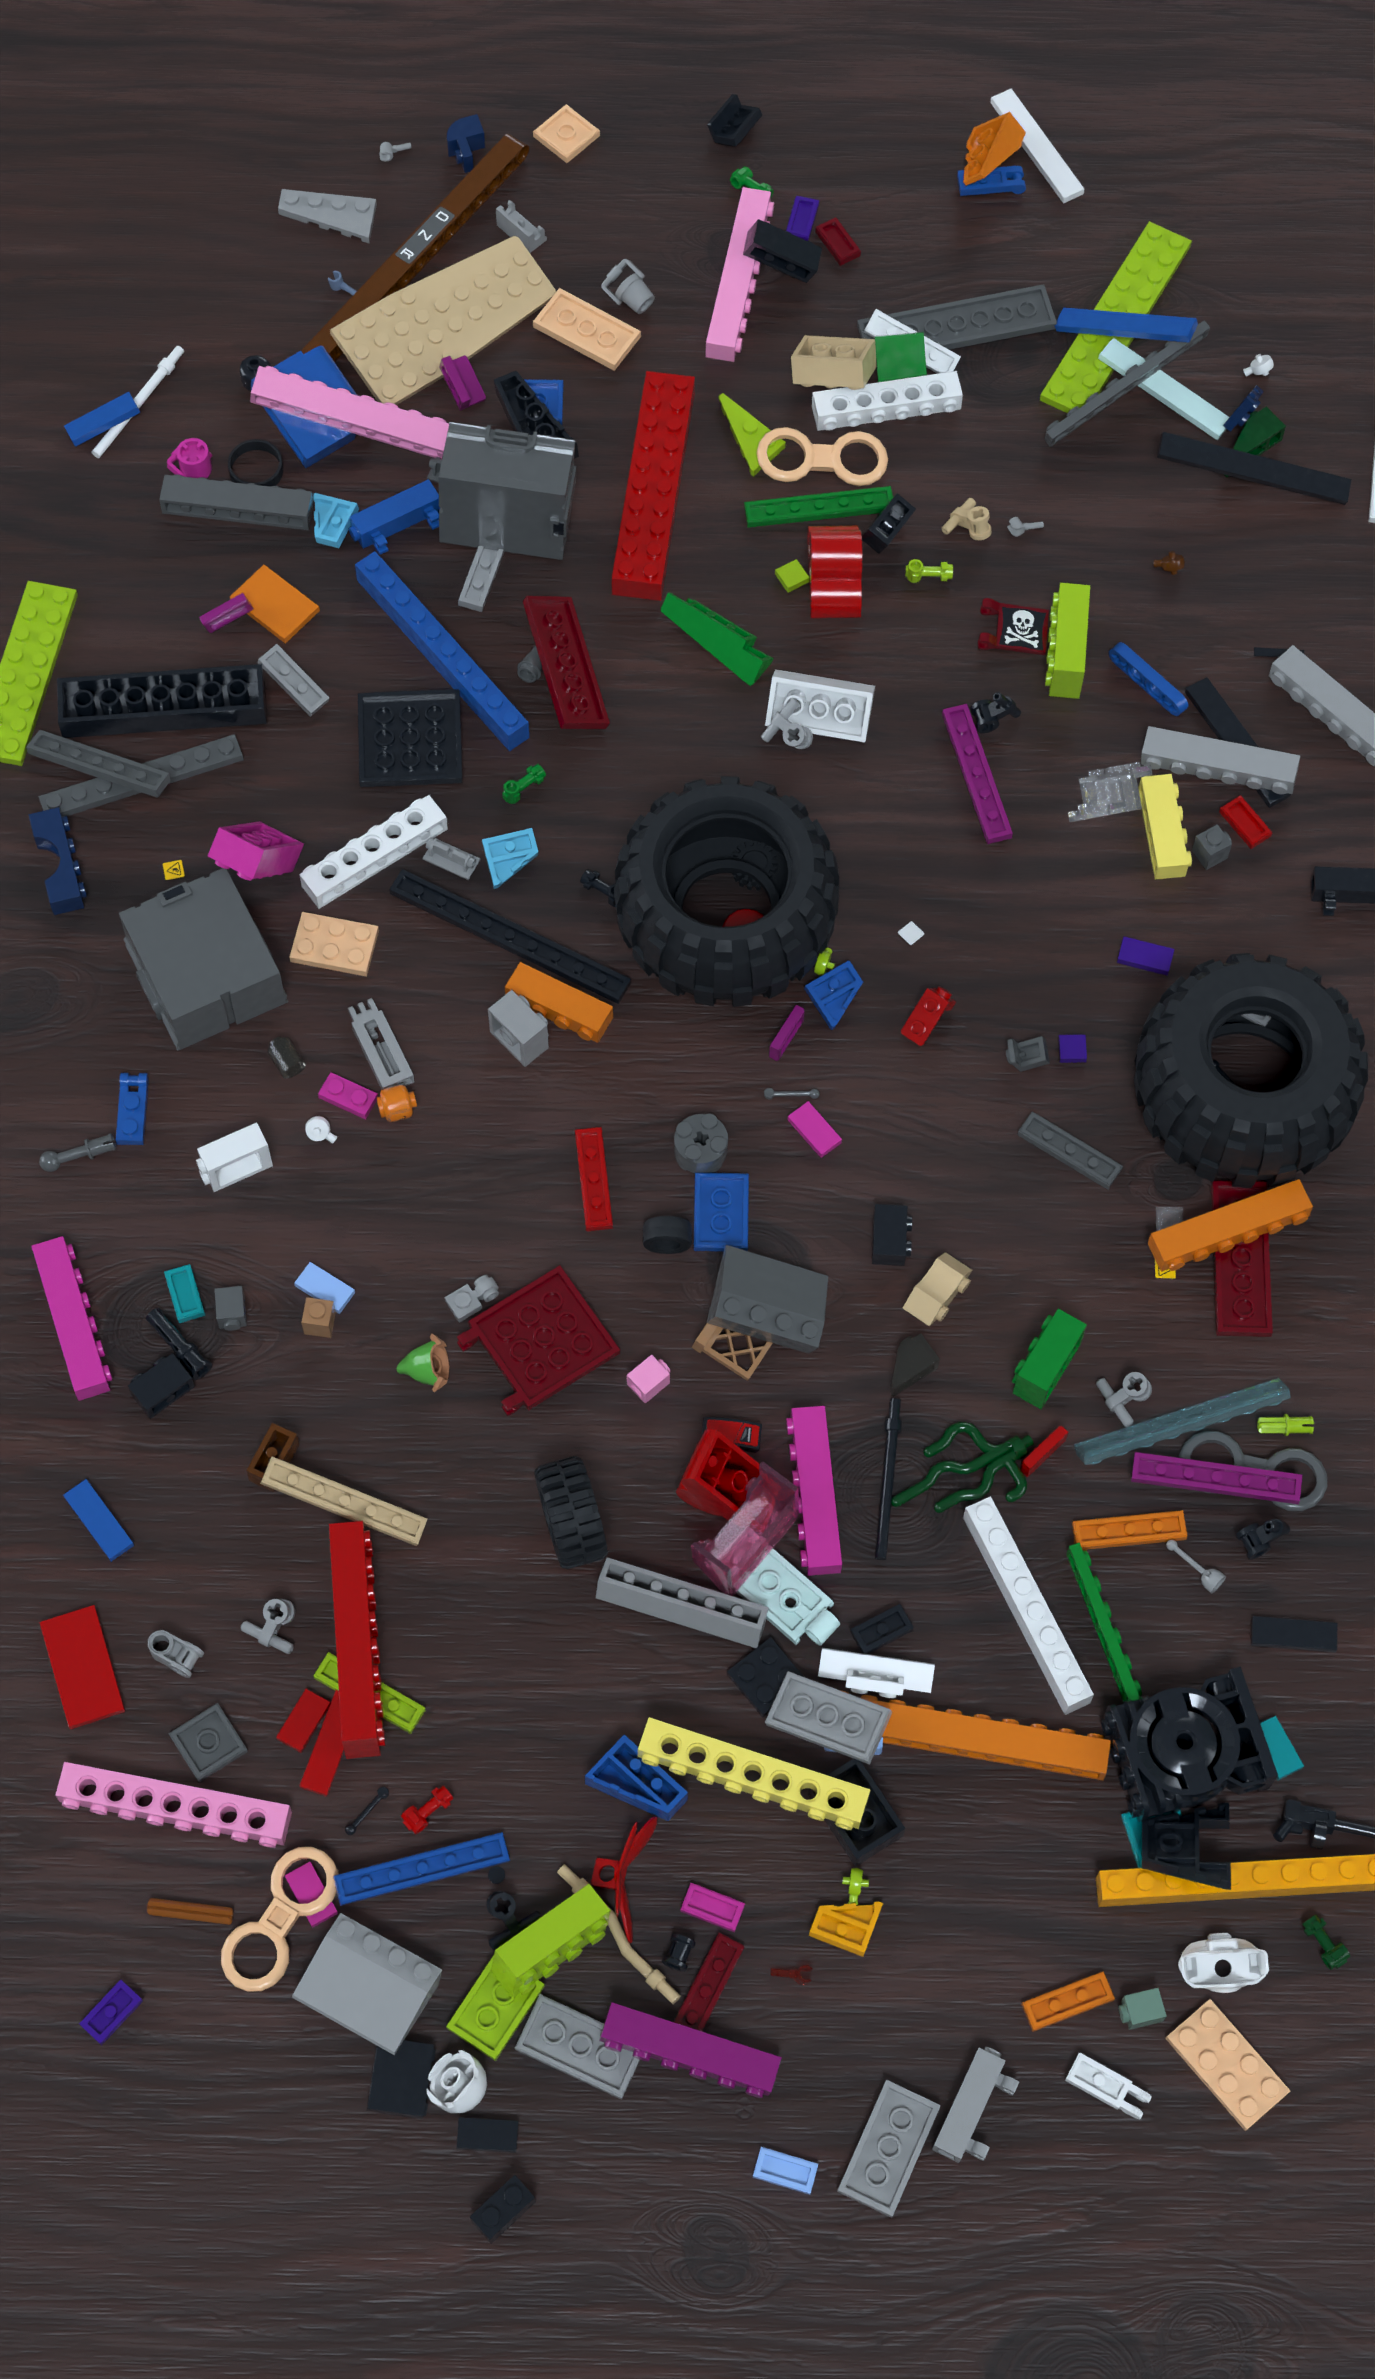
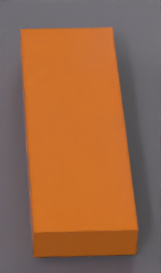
[1021,1971,1115,2032]

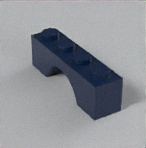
[28,807,87,915]

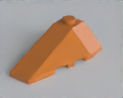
[963,112,1026,186]

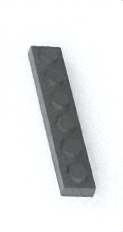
[26,730,171,798]

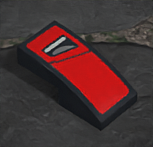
[701,1417,762,1453]

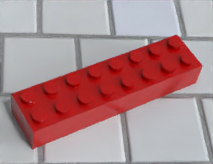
[329,1521,385,1759]

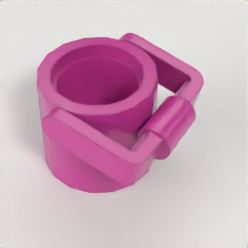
[167,438,212,478]

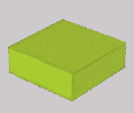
[775,559,809,593]

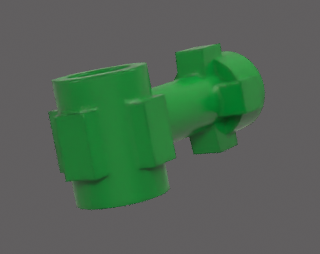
[730,166,774,197]
[502,764,546,804]

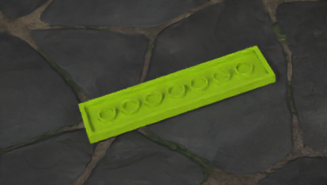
[0,581,78,766]

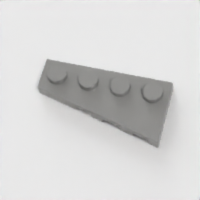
[278,189,377,243]

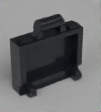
[366,2040,436,2119]

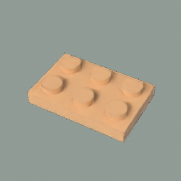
[289,912,379,977]

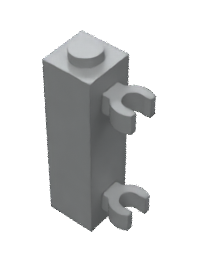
[932,2047,1019,2163]

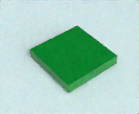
[875,332,927,382]

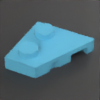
[313,493,359,548]
[482,828,538,889]

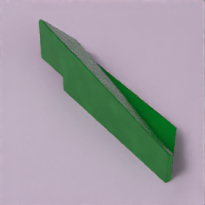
[661,592,774,686]

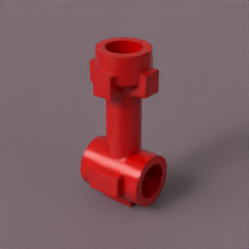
[401,1786,454,1834]

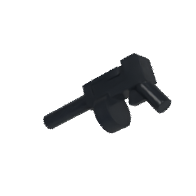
[1273,1799,1375,1850]

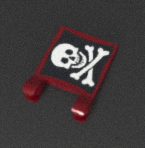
[977,598,1049,655]

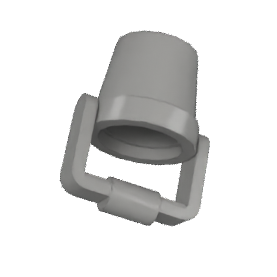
[601,259,655,314]

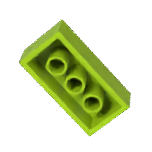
[1045,583,1090,699]
[491,1884,611,1998]

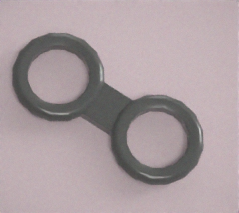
[1179,1431,1327,1511]

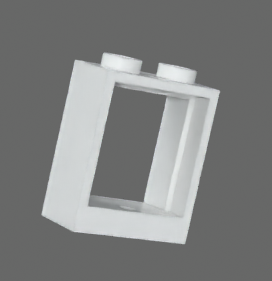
[196,1122,273,1192]

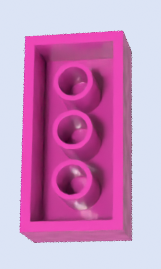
[208,821,304,881]

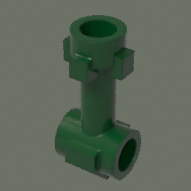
[1302,1914,1350,1970]

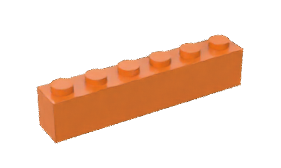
[1148,1179,1313,1272]

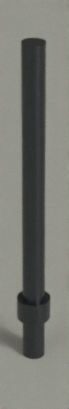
[875,1398,902,1560]

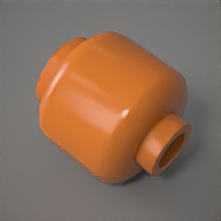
[376,1085,417,1122]

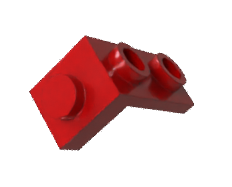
[901,986,956,1046]

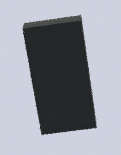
[456,2117,519,2153]

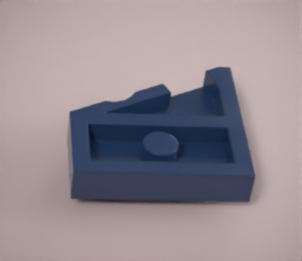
[1223,385,1264,432]

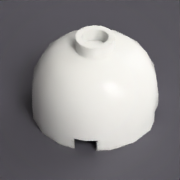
[427,2050,487,2113]

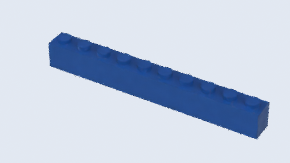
[355,551,530,751]

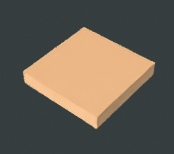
[533,104,600,163]

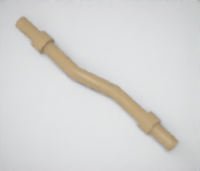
[557,1864,681,2004]

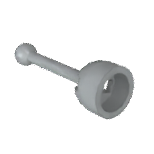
[1166,1540,1226,1594]

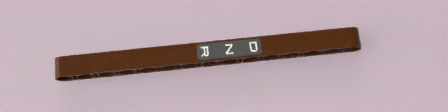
[301,133,529,362]

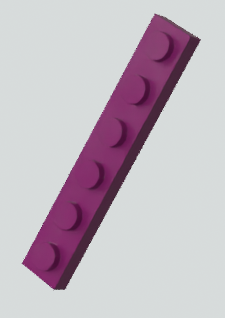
[942,704,1013,844]
[1131,1452,1302,1505]

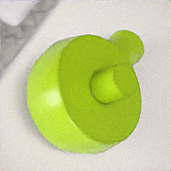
[814,948,835,976]
[842,1868,869,1905]

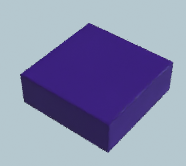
[1058,1035,1087,1063]

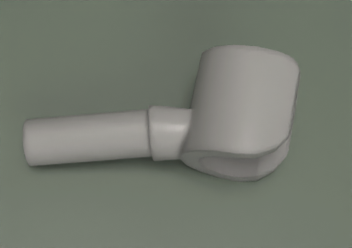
[379,142,411,162]
[1007,517,1044,537]

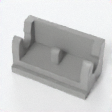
[496,200,547,253]

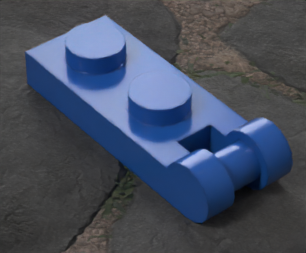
[957,166,1026,196]
[116,1073,149,1145]

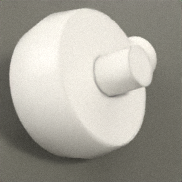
[1243,354,1274,377]
[305,1116,337,1144]

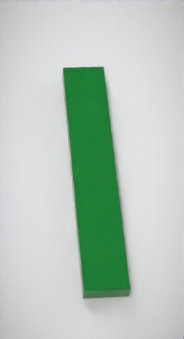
[744,486,893,528]

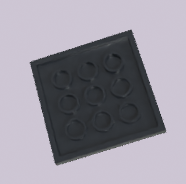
[358,689,463,787]

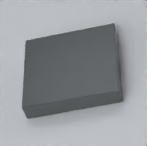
[169,1703,248,1783]

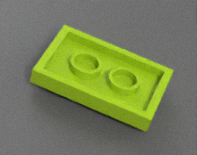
[446,1955,545,2061]

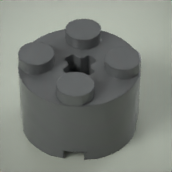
[674,1113,728,1175]

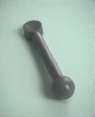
[764,1088,820,1100]

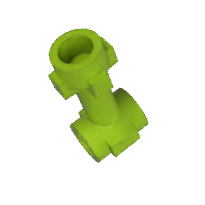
[905,559,953,583]

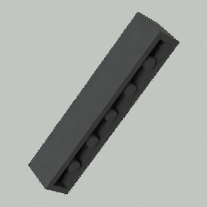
[159,475,314,530]

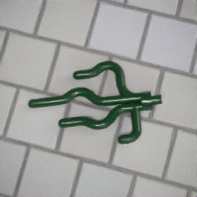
[891,1422,1034,1513]

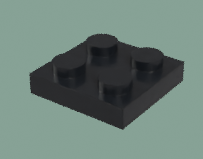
[727,1637,804,1718]

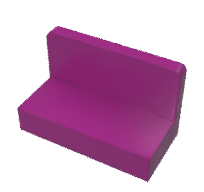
[439,355,486,411]

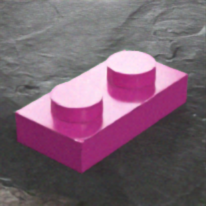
[318,1072,378,1120]

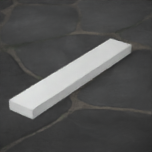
[990,89,1084,203]

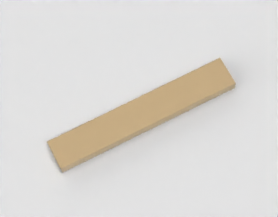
[260,1457,427,1546]

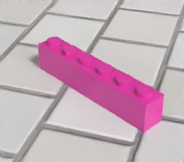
[32,1236,112,1401]
[786,1406,842,1576]

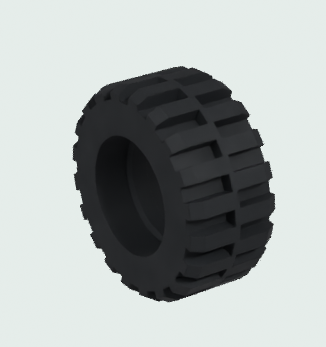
[534,1456,608,1569]

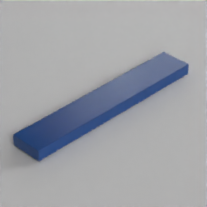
[1054,308,1198,342]
[333,1832,510,1906]

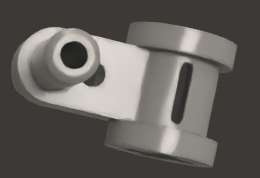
[761,698,813,749]
[1096,1372,1152,1427]
[241,1599,296,1654]

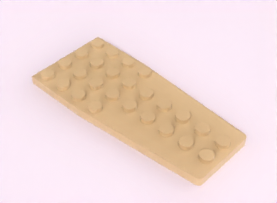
[330,236,556,405]

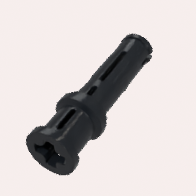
[146,1308,212,1380]

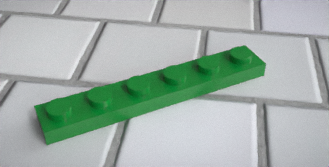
[1066,1543,1142,1703]

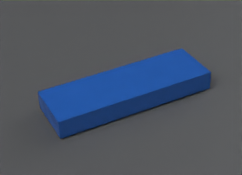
[64,392,140,447]
[63,1479,134,1562]

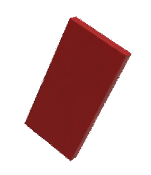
[39,1605,125,1730]

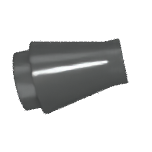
[517,645,542,683]

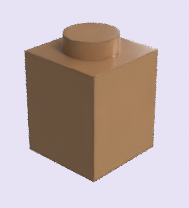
[301,1297,336,1338]

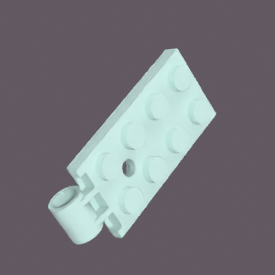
[709,1526,840,1645]

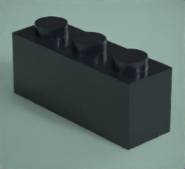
[743,219,822,283]

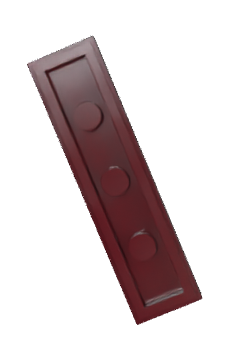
[674,1933,745,2031]

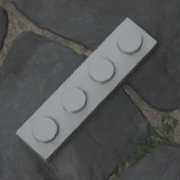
[458,546,504,612]

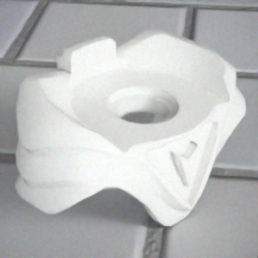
[1178,1933,1269,1993]

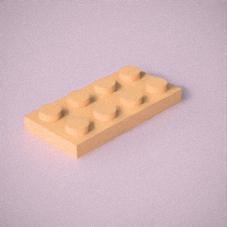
[533,288,641,371]
[1165,1999,1290,2131]

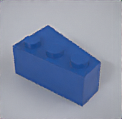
[585,1735,688,1821]

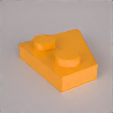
[809,1902,883,1957]

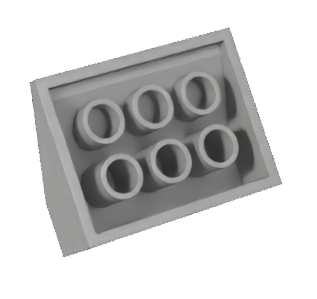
[292,1913,442,2055]

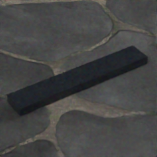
[1185,677,1291,808]

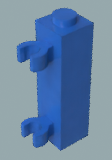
[348,479,440,555]

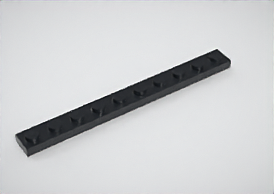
[389,869,631,1004]

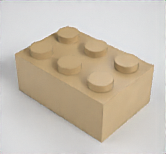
[791,335,877,390]

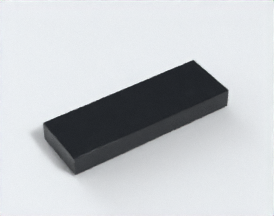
[1251,1616,1338,1653]

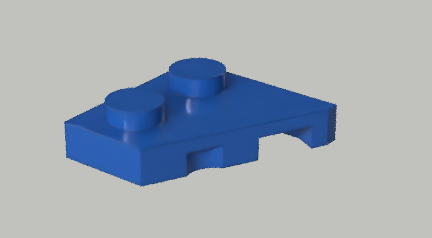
[804,961,863,1030]

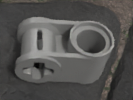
[148,1630,204,1678]

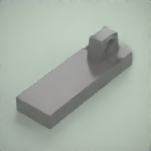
[258,644,329,717]

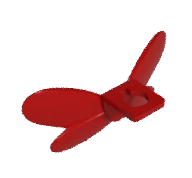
[591,1816,658,1943]

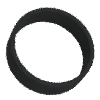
[228,439,283,487]

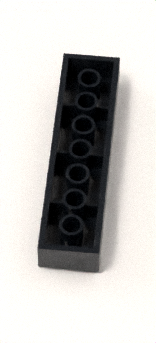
[57,664,267,738]

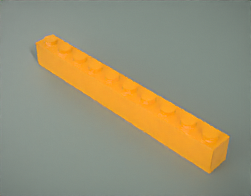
[1096,1854,1375,1907]

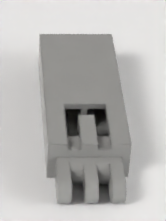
[347,998,414,1090]

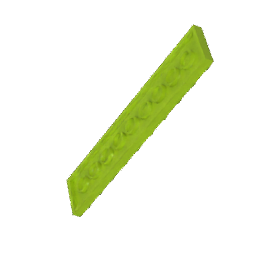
[1040,221,1192,413]

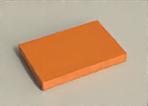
[230,565,320,644]

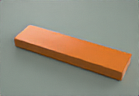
[1072,1510,1187,1550]

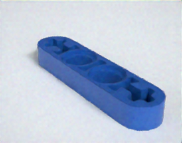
[1109,642,1188,716]

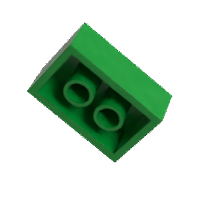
[1012,1309,1087,1410]

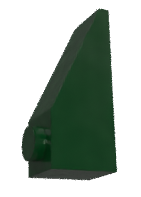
[1224,406,1286,478]

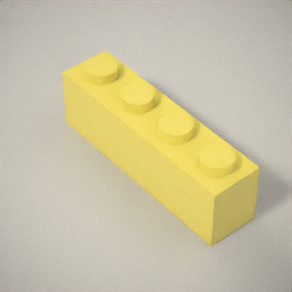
[1138,774,1192,880]

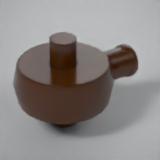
[1153,551,1185,575]

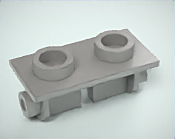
[423,838,481,880]

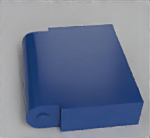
[251,346,358,468]

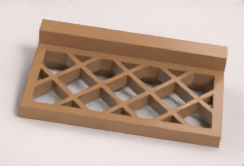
[691,1323,772,1381]

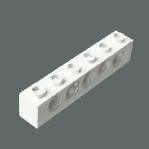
[812,371,963,431]
[299,795,448,909]

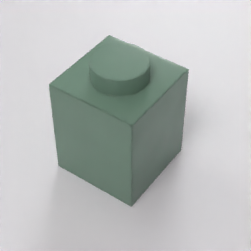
[1118,1988,1167,2030]

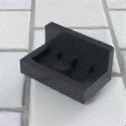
[707,94,762,146]

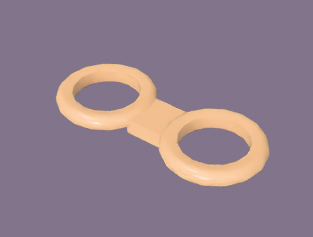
[756,427,888,486]
[221,1847,339,1992]

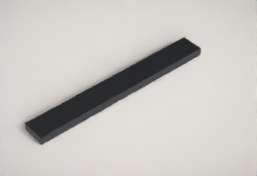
[1157,432,1352,505]

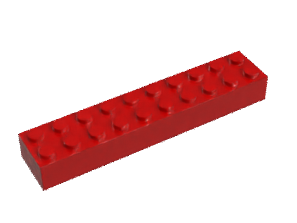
[612,371,695,601]

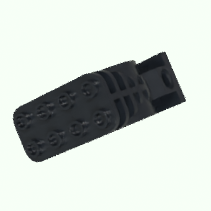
[1101,1666,1278,1822]

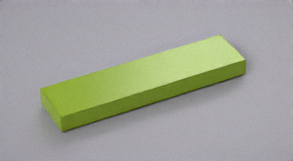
[313,1652,426,1734]

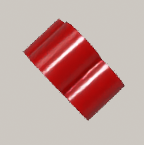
[807,525,862,618]
[676,1429,784,1533]

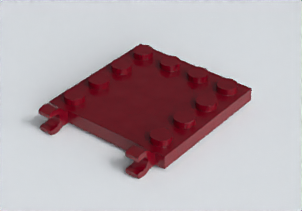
[457,1265,620,1416]

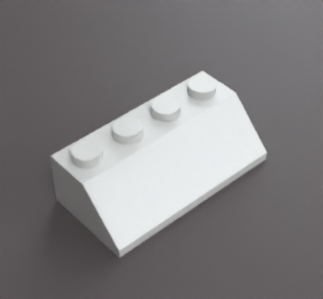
[765,669,875,742]

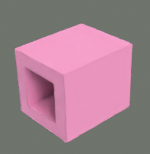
[627,1355,670,1403]

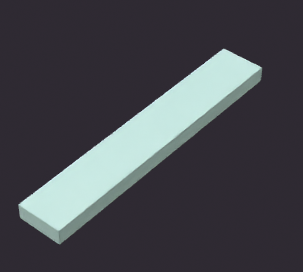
[1098,338,1229,440]

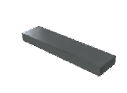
[1017,1111,1123,1190]

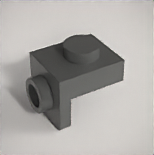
[1006,1036,1050,1072]

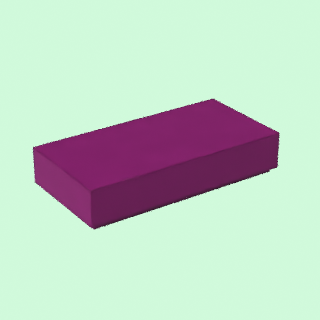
[199,593,253,633]
[769,1005,805,1061]

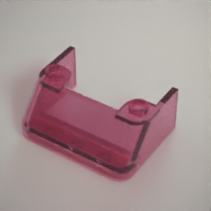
[691,1461,799,1596]

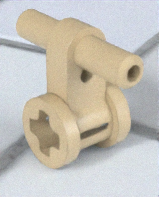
[942,498,992,540]

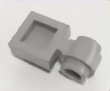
[444,1275,499,1323]

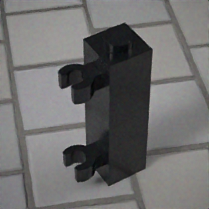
[1310,866,1375,916]

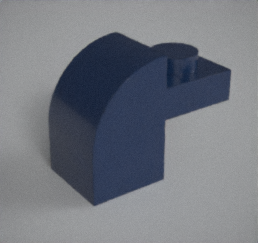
[447,114,485,173]

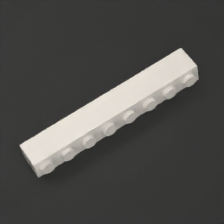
[963,1496,1094,1715]

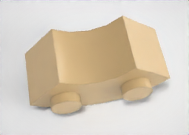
[903,1252,972,1326]

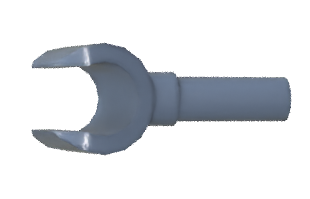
[328,271,357,295]

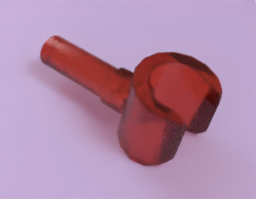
[771,1965,813,1985]

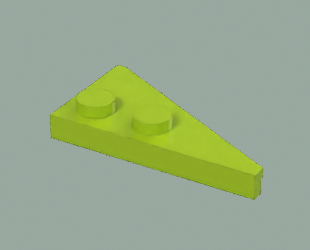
[719,393,786,477]

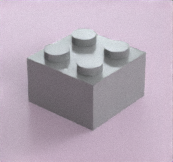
[488,990,549,1067]

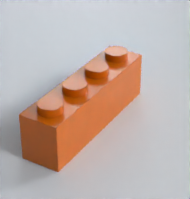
[505,962,613,1043]

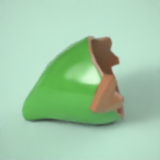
[397,1334,449,1392]

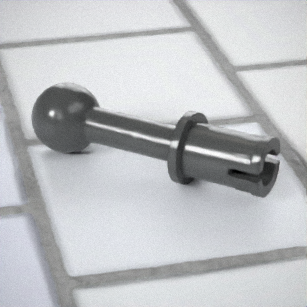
[39,1133,117,1172]

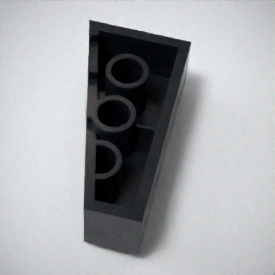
[494,371,579,459]

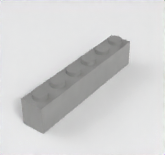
[1269,645,1375,766]
[1141,726,1300,794]
[596,1558,769,1648]

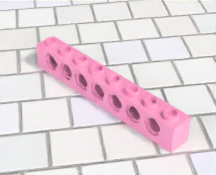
[56,1762,292,1848]

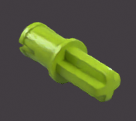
[1257,1414,1314,1436]

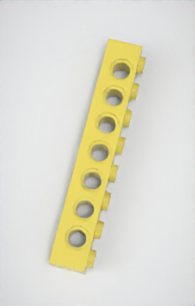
[638,1717,870,1830]

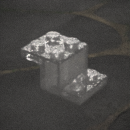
[1068,762,1152,822]

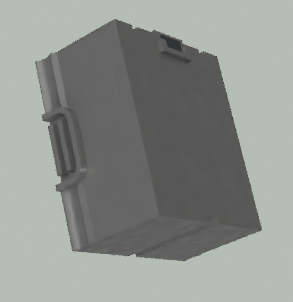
[438,422,577,560]
[119,868,288,1051]

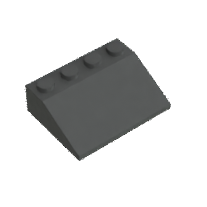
[707,1245,828,1354]

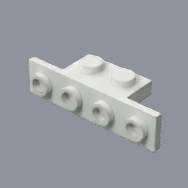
[818,1648,935,1698]

